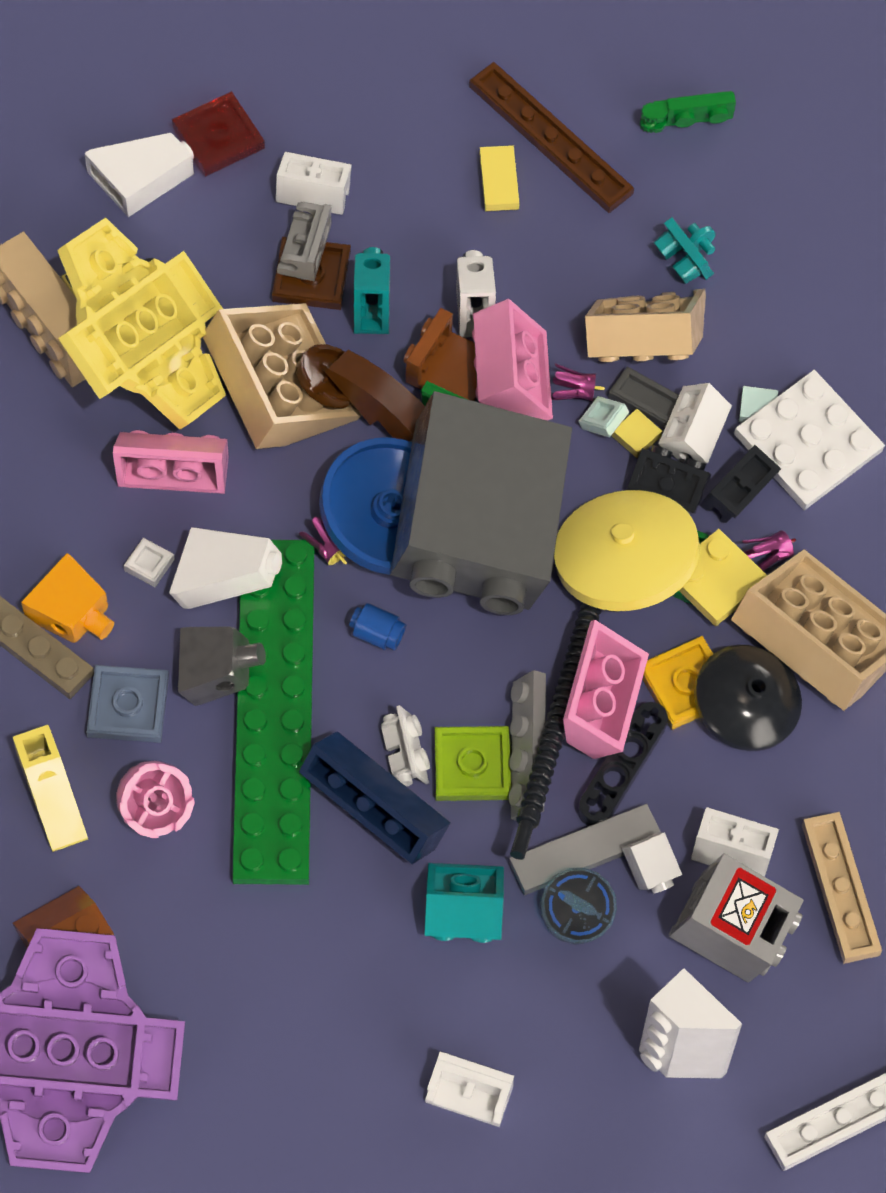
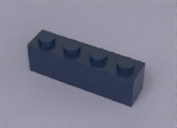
[299,731,451,865]

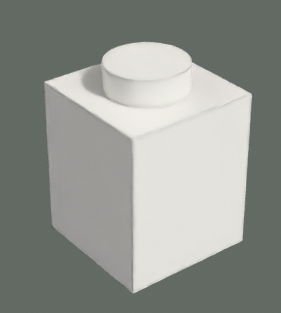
[622,832,682,894]

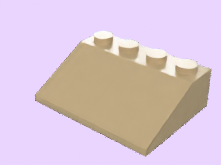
[203,303,361,449]
[731,549,886,711]

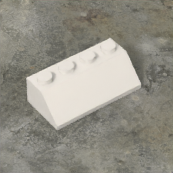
[639,969,742,1078]

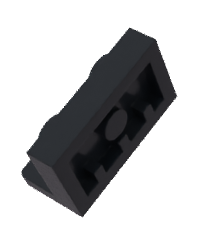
[627,445,712,514]

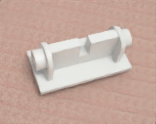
[381,705,430,787]

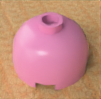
[116,760,194,838]

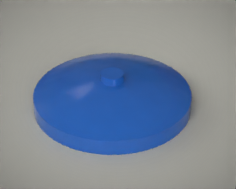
[319,437,412,575]

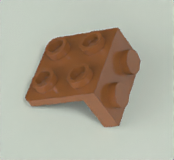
[403,308,478,401]

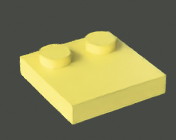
[679,529,767,627]

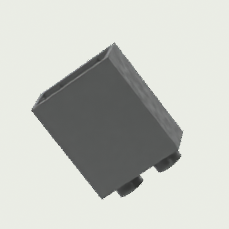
[390,391,572,615]

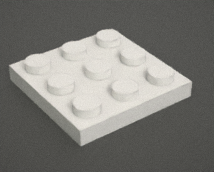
[734,369,885,511]

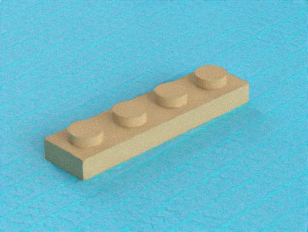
[802,812,882,964]

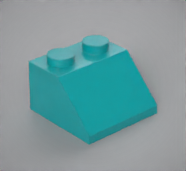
[425,863,504,943]

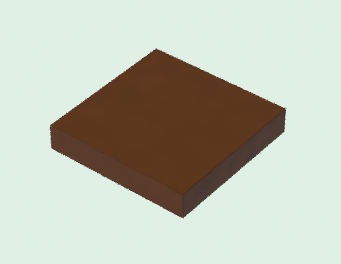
[272,237,351,310]

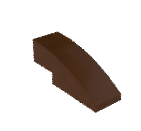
[325,350,425,441]

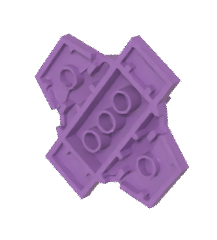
[0,928,185,1173]

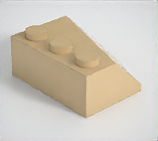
[585,289,706,362]

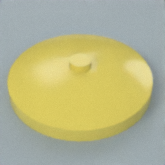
[554,490,700,611]

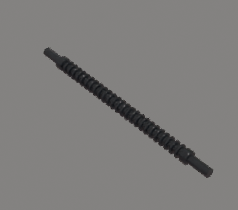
[510,602,602,860]

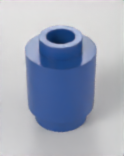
[349,603,407,651]

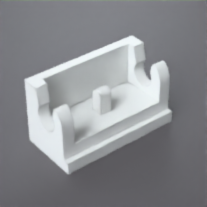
[276,152,352,215]
[658,383,732,464]
[691,807,779,877]
[425,1051,514,1127]

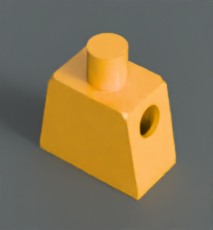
[21,553,114,643]

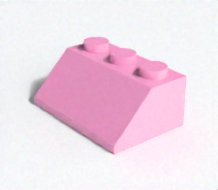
[472,299,553,421]
[113,430,229,494]
[563,620,649,759]

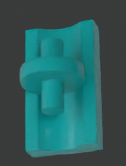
[654,217,716,284]

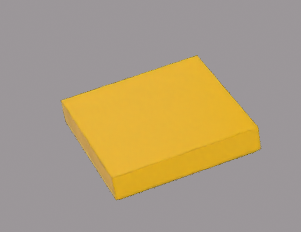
[642,635,713,730]

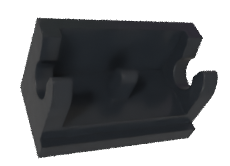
[700,445,781,523]

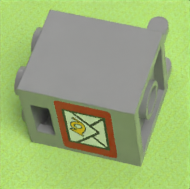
[669,853,804,983]

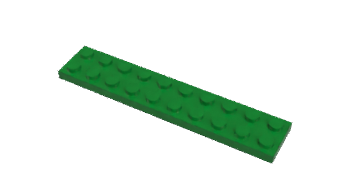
[233,540,315,885]

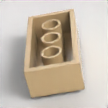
[0,231,86,387]

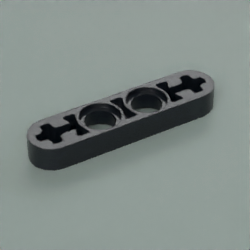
[578,702,668,826]

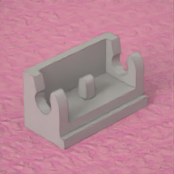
[277,202,332,281]

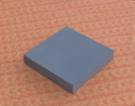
[86,665,169,743]

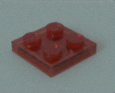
[172,91,265,177]

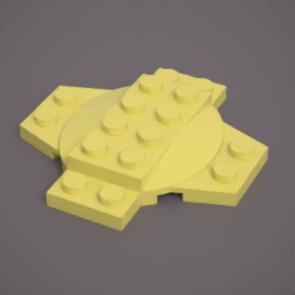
[57,218,226,429]

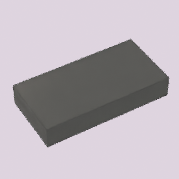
[608,366,679,429]

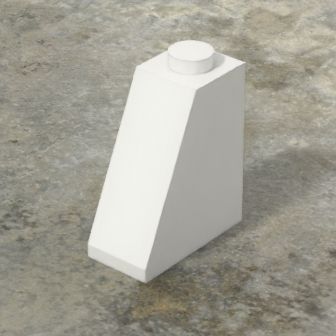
[84,133,194,217]
[169,527,282,609]

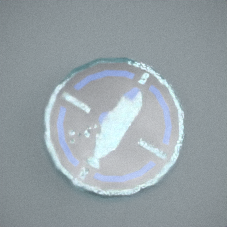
[540,868,617,945]

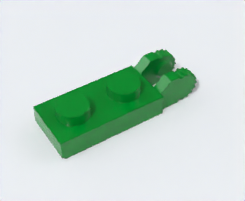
[640,91,736,133]

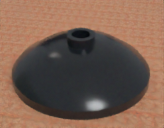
[694,645,802,751]

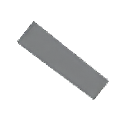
[509,804,661,896]

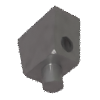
[178,626,266,706]

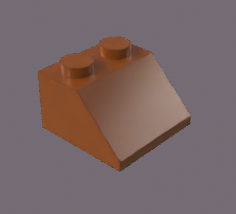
[13,886,114,948]

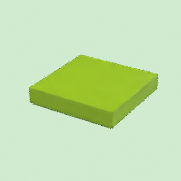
[435,726,511,801]

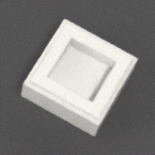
[124,538,175,587]

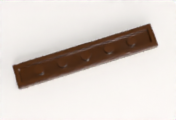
[469,62,634,213]

